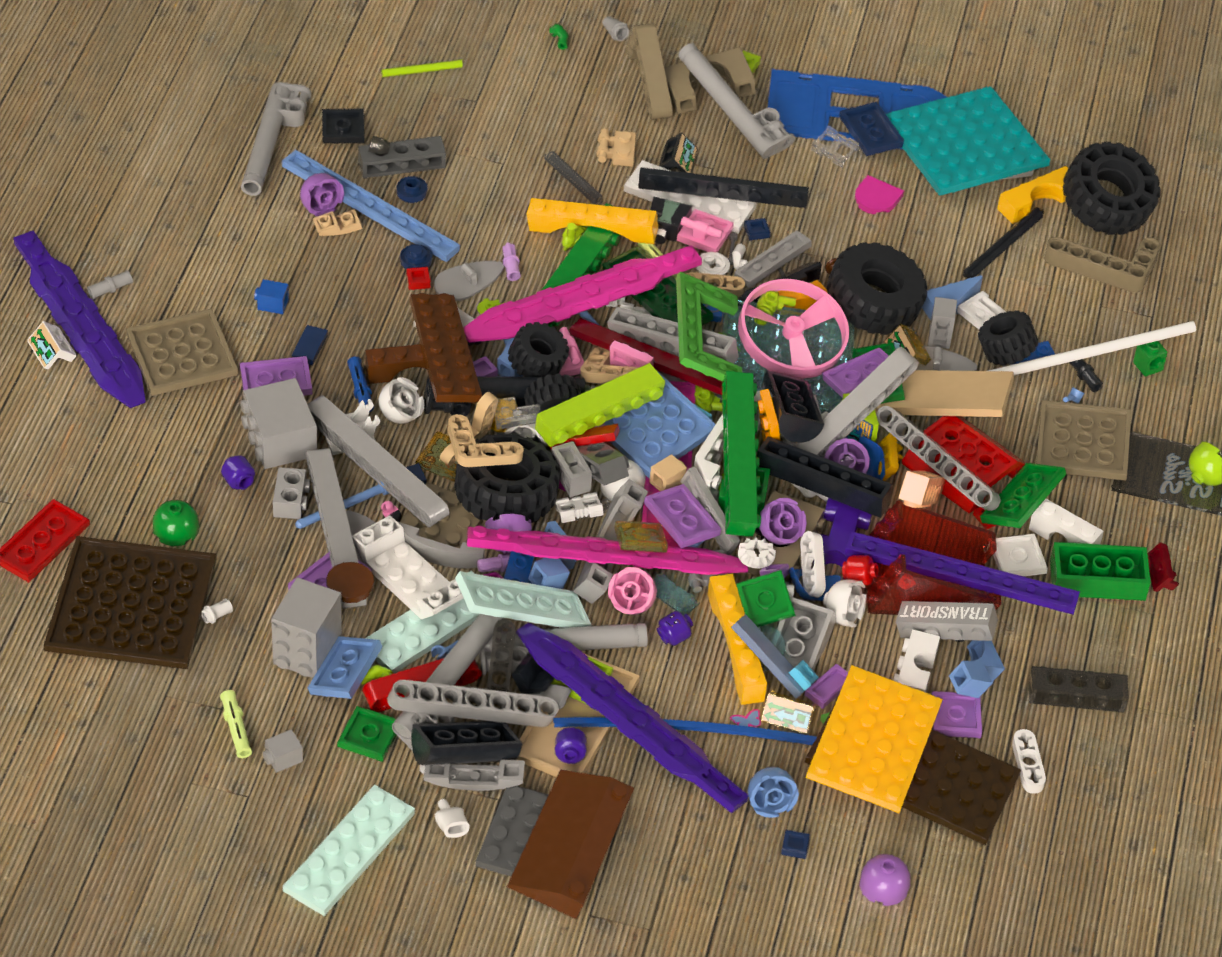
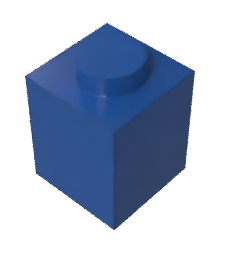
[254,279,289,314]

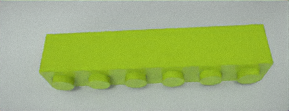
[535,363,665,447]

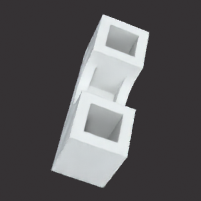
[1029,499,1104,545]
[893,630,940,693]

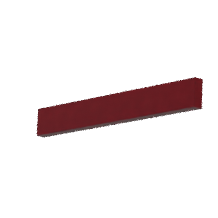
[569,318,722,395]

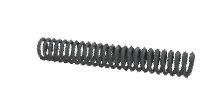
[544,151,603,205]

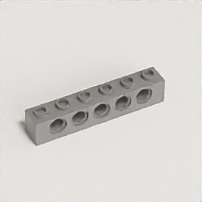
[607,307,739,364]

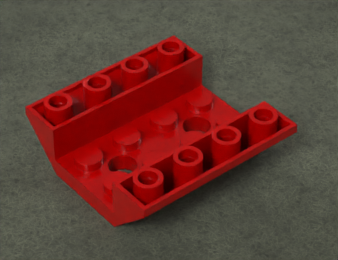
[901,416,1026,514]

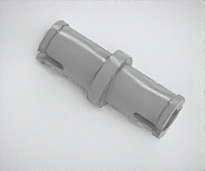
[87,270,133,300]

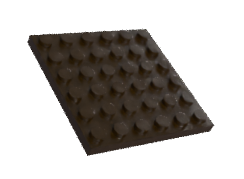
[43,536,217,669]

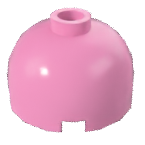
[608,567,657,615]

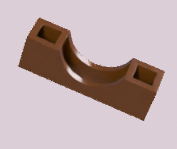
[365,344,427,384]

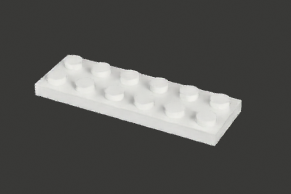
[624,160,756,234]

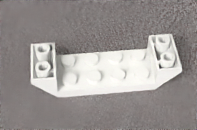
[694,391,763,502]
[352,515,464,619]

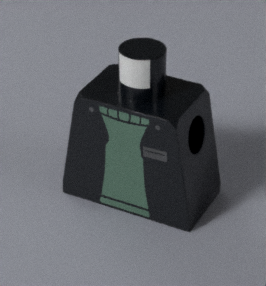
[651,196,692,244]

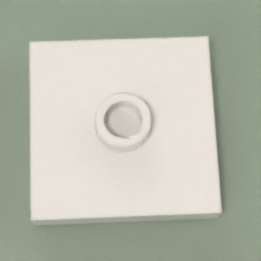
[989,534,1048,577]

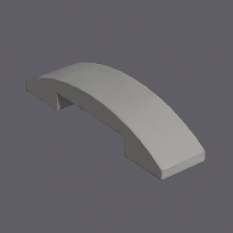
[398,522,485,569]
[424,760,525,791]

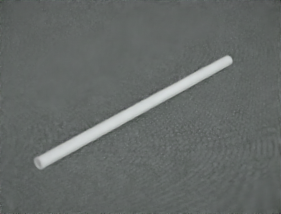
[988,321,1196,375]

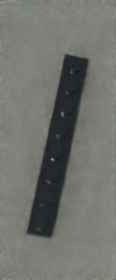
[638,167,809,208]

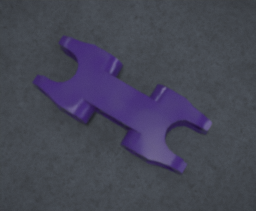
[813,498,872,580]

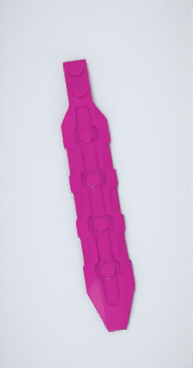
[463,245,702,342]
[467,526,748,575]

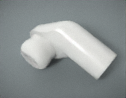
[732,244,748,270]

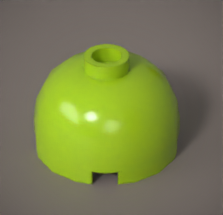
[1188,441,1222,486]

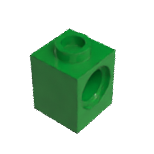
[1133,341,1168,377]

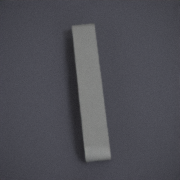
[795,347,919,458]
[876,406,1001,511]
[387,680,559,727]

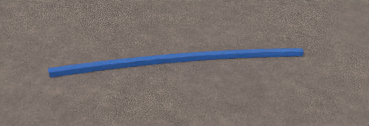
[553,717,816,745]

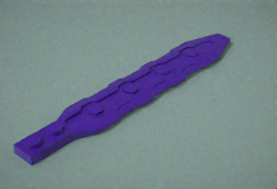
[13,231,146,408]
[516,622,749,813]

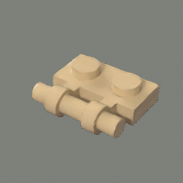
[597,128,636,167]

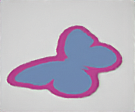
[730,709,761,727]

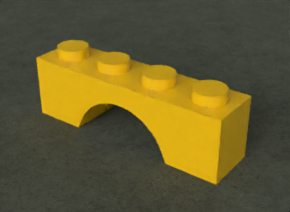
[997,166,1068,224]

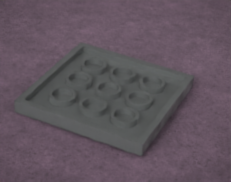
[476,786,548,877]

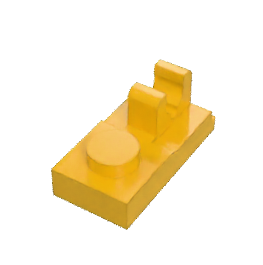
[878,433,903,481]

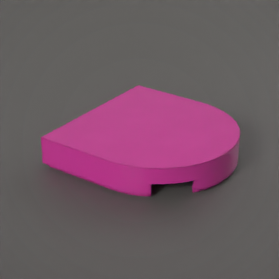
[855,175,904,214]

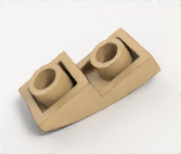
[313,209,362,236]

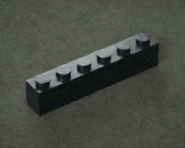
[757,436,892,518]

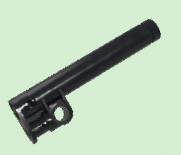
[423,376,586,416]

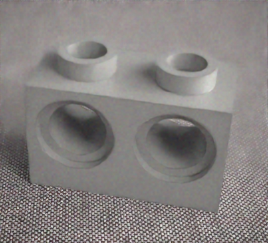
[928,297,957,349]
[552,441,592,497]
[273,467,310,519]

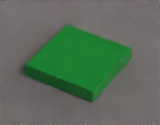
[736,570,796,627]
[337,706,397,762]

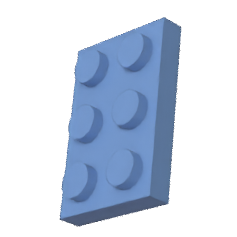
[307,636,383,699]

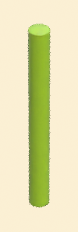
[381,60,463,77]

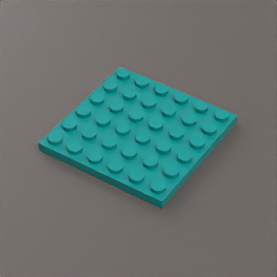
[886,86,1050,196]

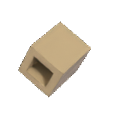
[649,454,687,491]

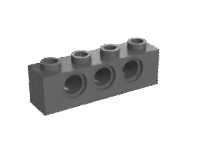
[358,136,446,178]
[576,442,629,486]

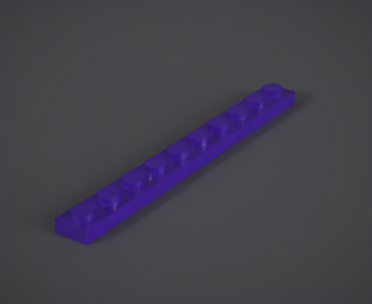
[845,531,1080,615]

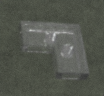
[495,397,540,430]

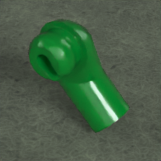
[549,24,569,50]

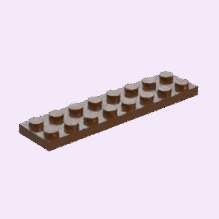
[410,293,482,402]

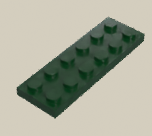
[602,246,714,326]

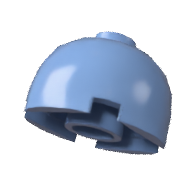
[748,767,799,818]

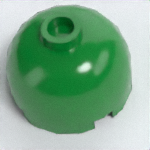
[153,500,199,546]

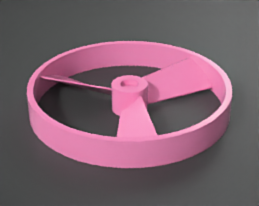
[738,279,849,379]

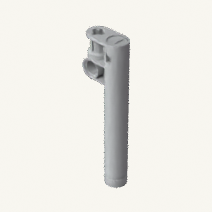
[678,43,795,159]
[241,82,312,196]
[392,614,505,750]
[479,623,648,676]

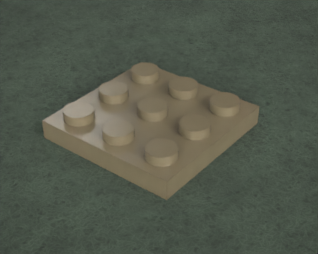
[400,482,483,548]

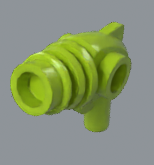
[562,223,588,251]
[754,291,796,326]
[694,385,722,413]

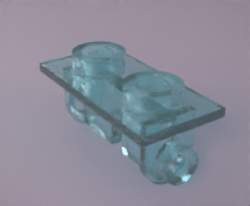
[654,573,700,615]

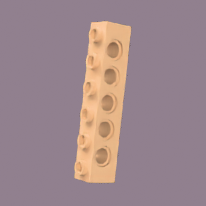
[899,471,946,508]

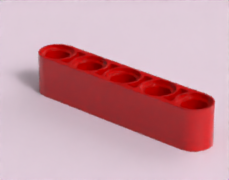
[362,658,482,712]

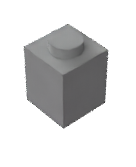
[263,729,303,773]

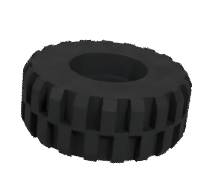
[1063,142,1161,235]
[826,242,927,335]
[454,433,560,523]

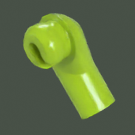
[361,665,393,685]

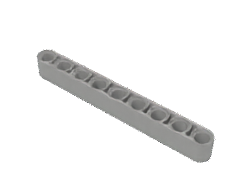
[307,395,450,527]
[306,448,367,609]

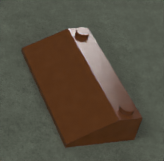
[507,769,634,919]

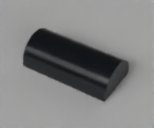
[764,370,824,443]
[411,721,522,765]

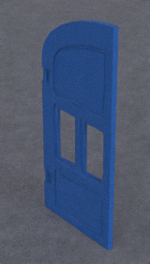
[767,69,947,149]

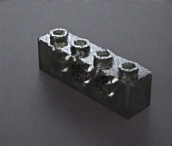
[1028,666,1129,713]

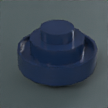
[396,176,428,203]
[400,244,432,269]

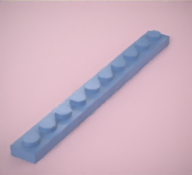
[282,150,460,262]

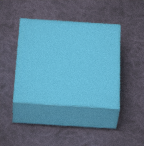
[789,660,819,691]

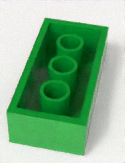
[1050,542,1151,601]

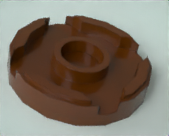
[326,562,374,603]

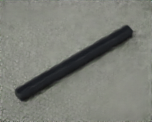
[963,207,1044,279]

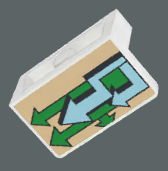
[28,321,77,369]

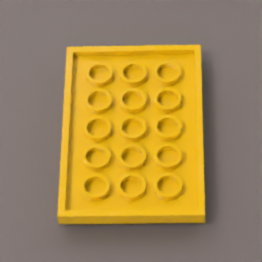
[806,665,943,813]

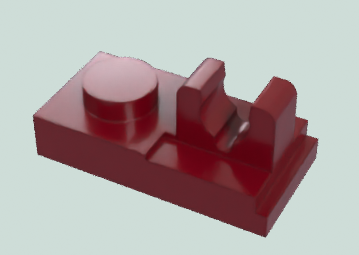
[1147,542,1179,592]

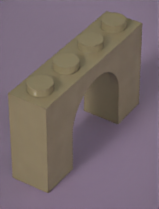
[664,47,756,115]
[738,490,826,585]

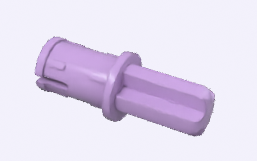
[502,242,521,281]
[477,554,510,573]

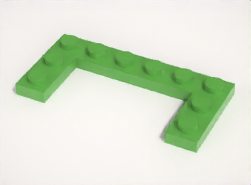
[676,271,742,382]

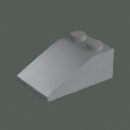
[772,596,836,670]

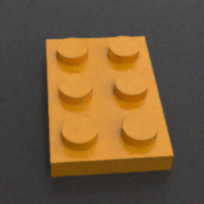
[757,389,780,442]

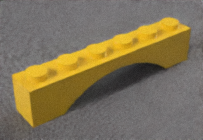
[527,198,658,244]
[708,574,767,705]

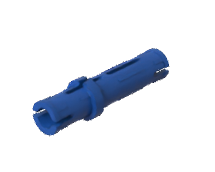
[347,356,374,412]

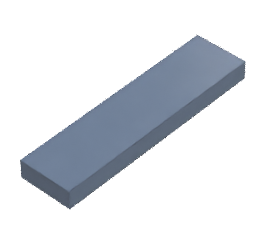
[731,614,804,698]

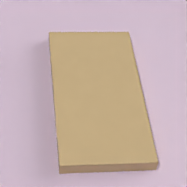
[875,370,1014,417]
[516,654,640,777]

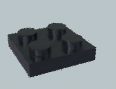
[322,109,364,144]

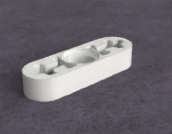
[800,531,826,598]
[1012,729,1046,793]

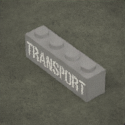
[896,601,998,641]

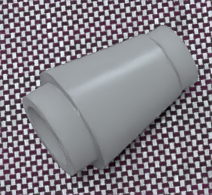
[603,16,629,41]

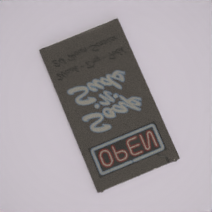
[1111,431,1222,516]

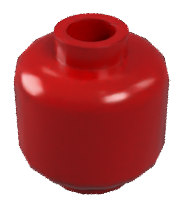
[842,555,879,586]

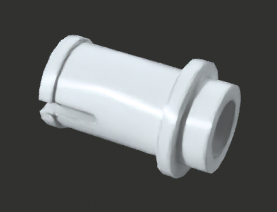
[201,598,233,624]

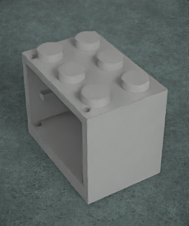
[240,378,317,469]
[271,577,342,678]

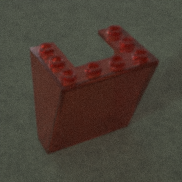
[866,500,1002,615]

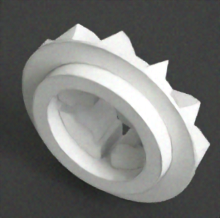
[696,252,730,275]
[738,536,776,569]

